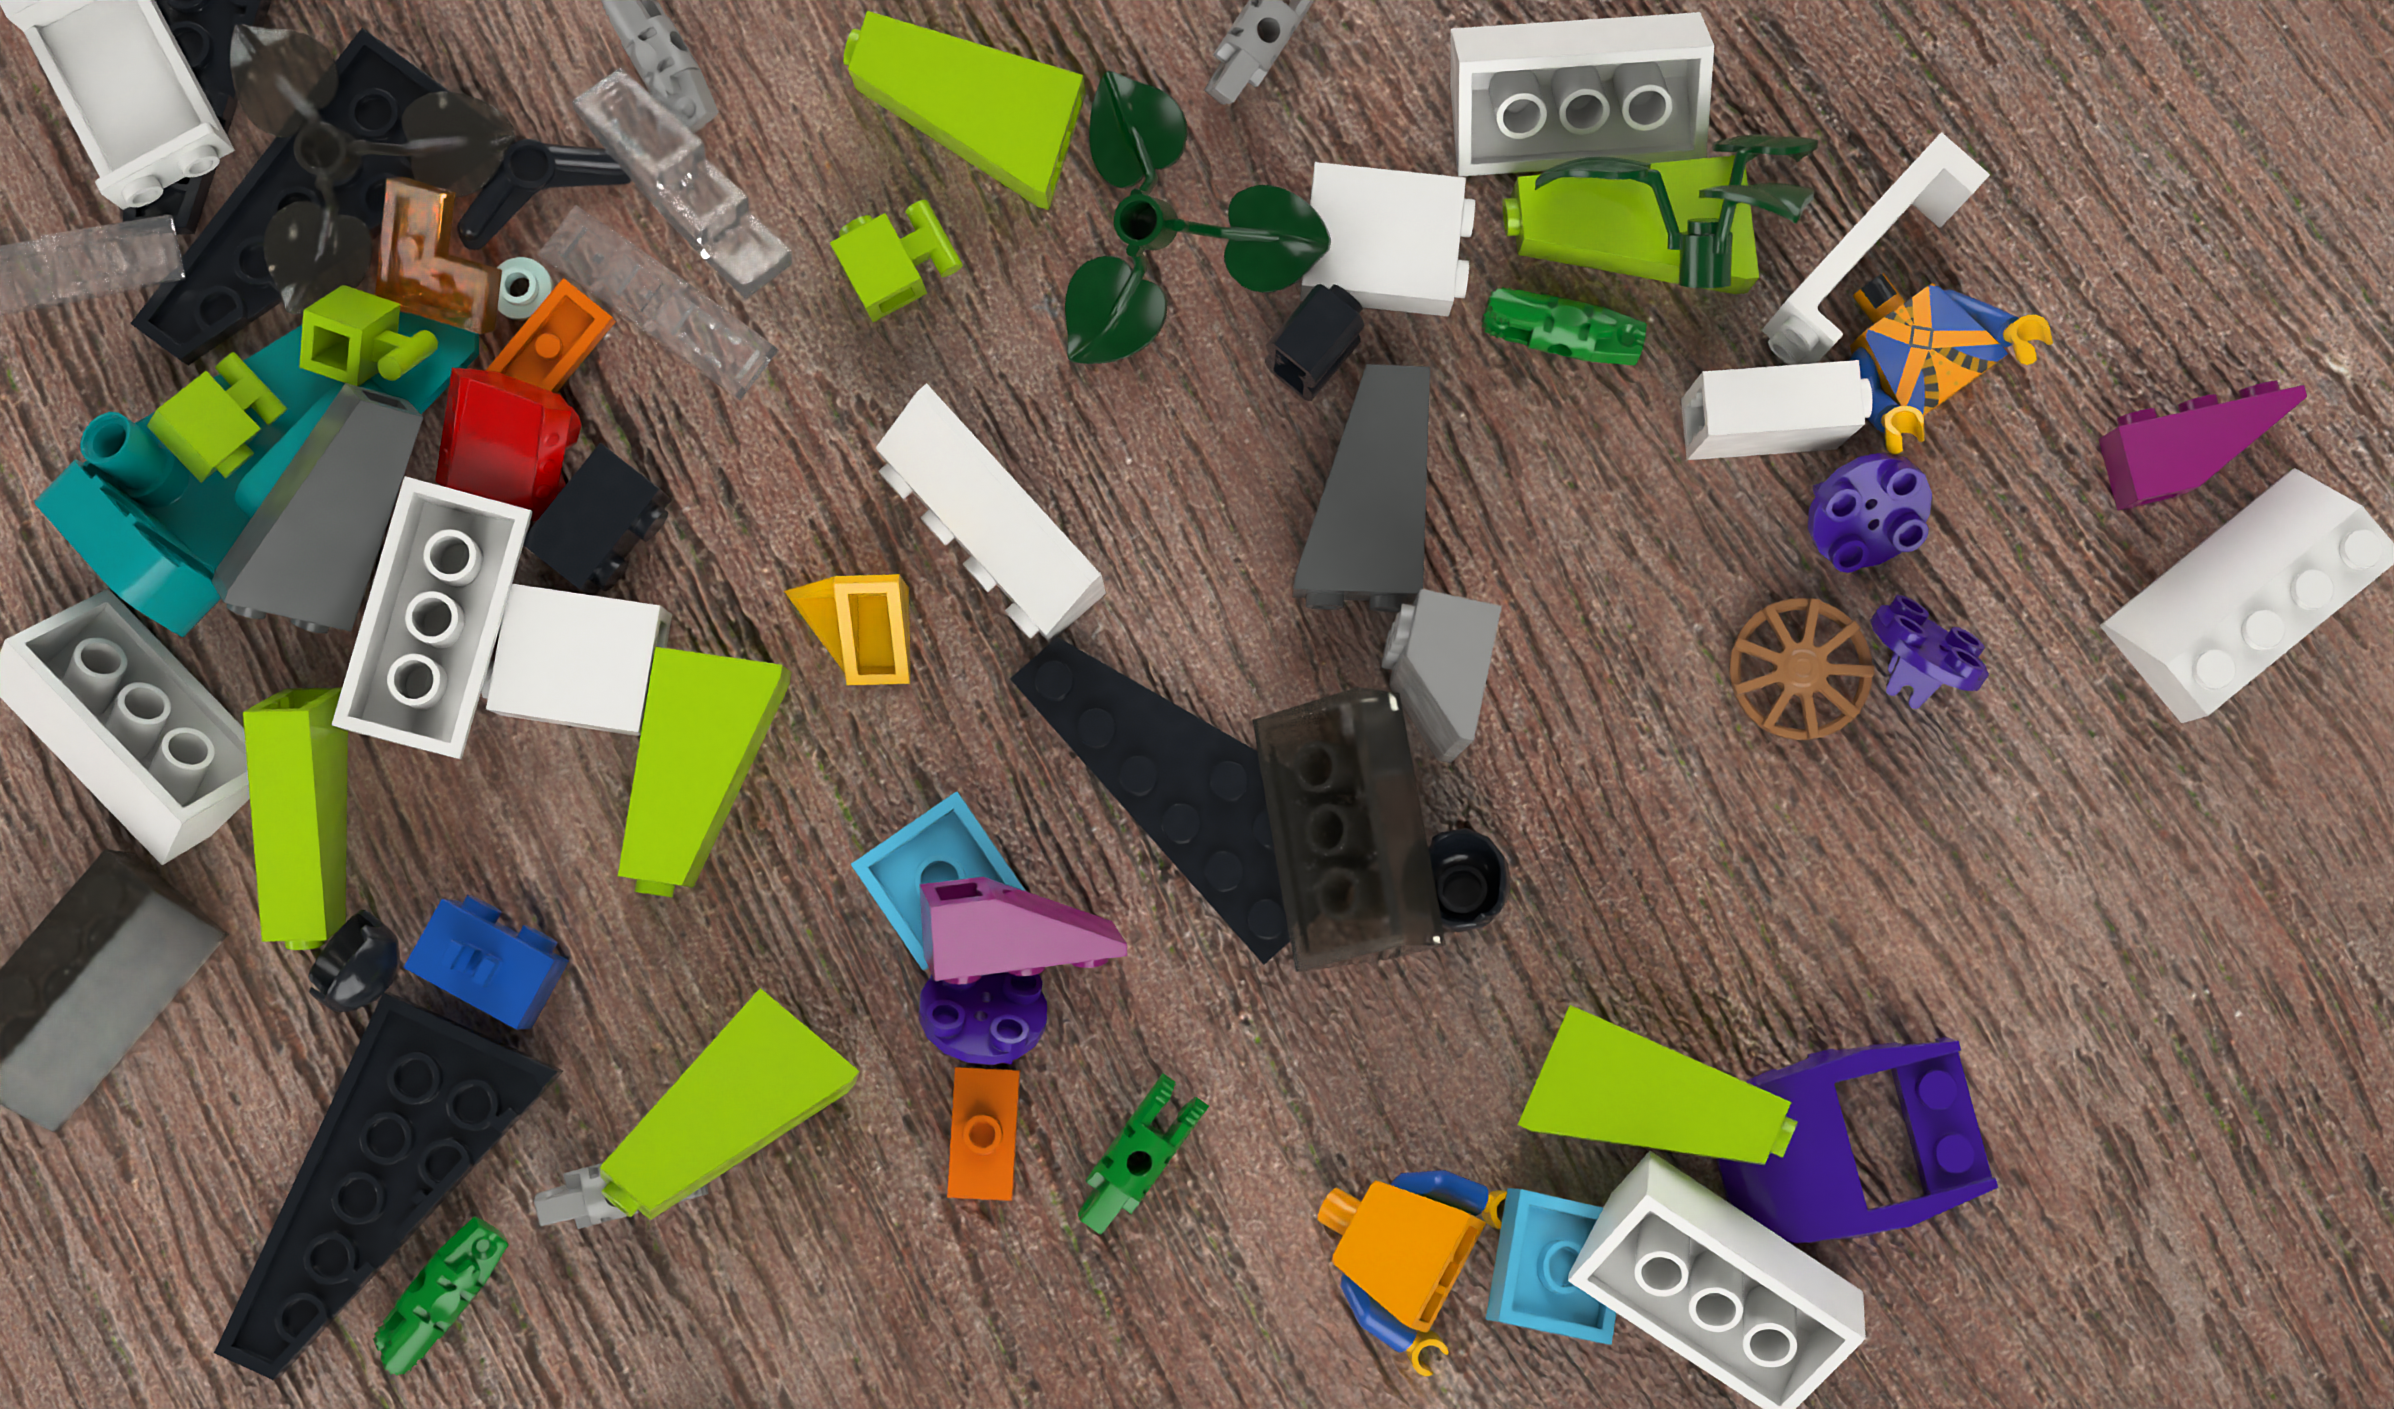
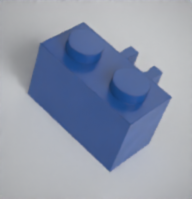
[403,894,569,1029]

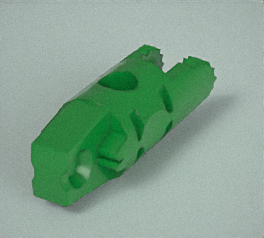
[1481,287,1647,366]
[1078,1073,1209,1235]
[373,1216,509,1376]

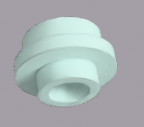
[489,257,554,321]

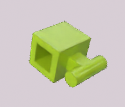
[830,199,963,323]
[299,285,438,386]
[147,352,288,483]

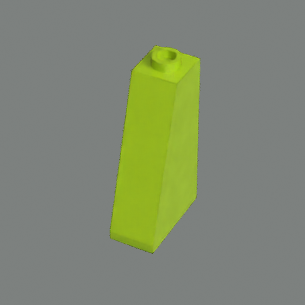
[843,11,1086,210]
[1502,155,1759,294]
[618,647,792,898]
[243,688,348,950]
[599,988,860,1220]
[1517,1005,1798,1165]

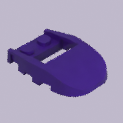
[1716,1037,1998,1244]

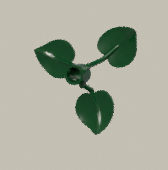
[1065,71,1331,364]
[1535,135,1819,288]

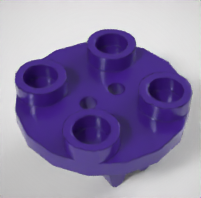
[1808,452,1932,573]
[1870,595,1989,709]
[918,972,1047,1065]

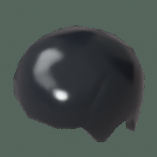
[1413,828,1511,933]
[308,910,400,1013]

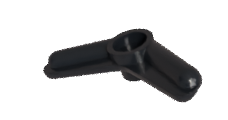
[457,139,636,251]

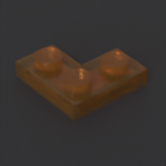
[375,177,502,334]

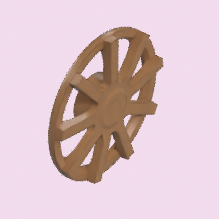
[1729,598,1875,740]

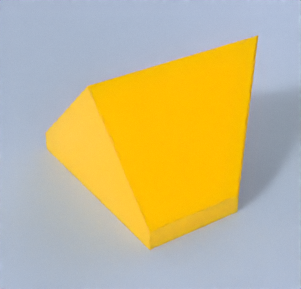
[784,574,910,685]

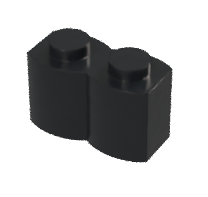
[1265,284,1364,401]

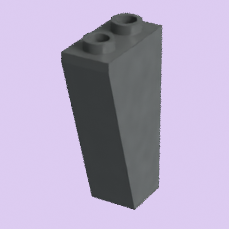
[1292,364,1430,612]
[212,383,423,633]

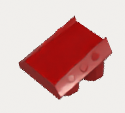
[435,368,582,521]

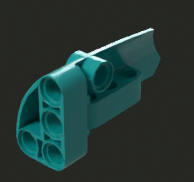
[34,312,479,637]

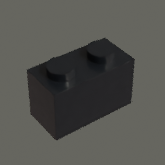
[523,443,671,596]

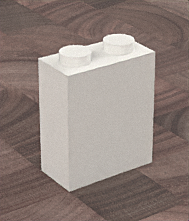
[1300,162,1475,316]
[1681,360,1872,460]
[481,584,672,736]

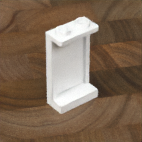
[0,0,235,210]
[1761,132,1990,365]

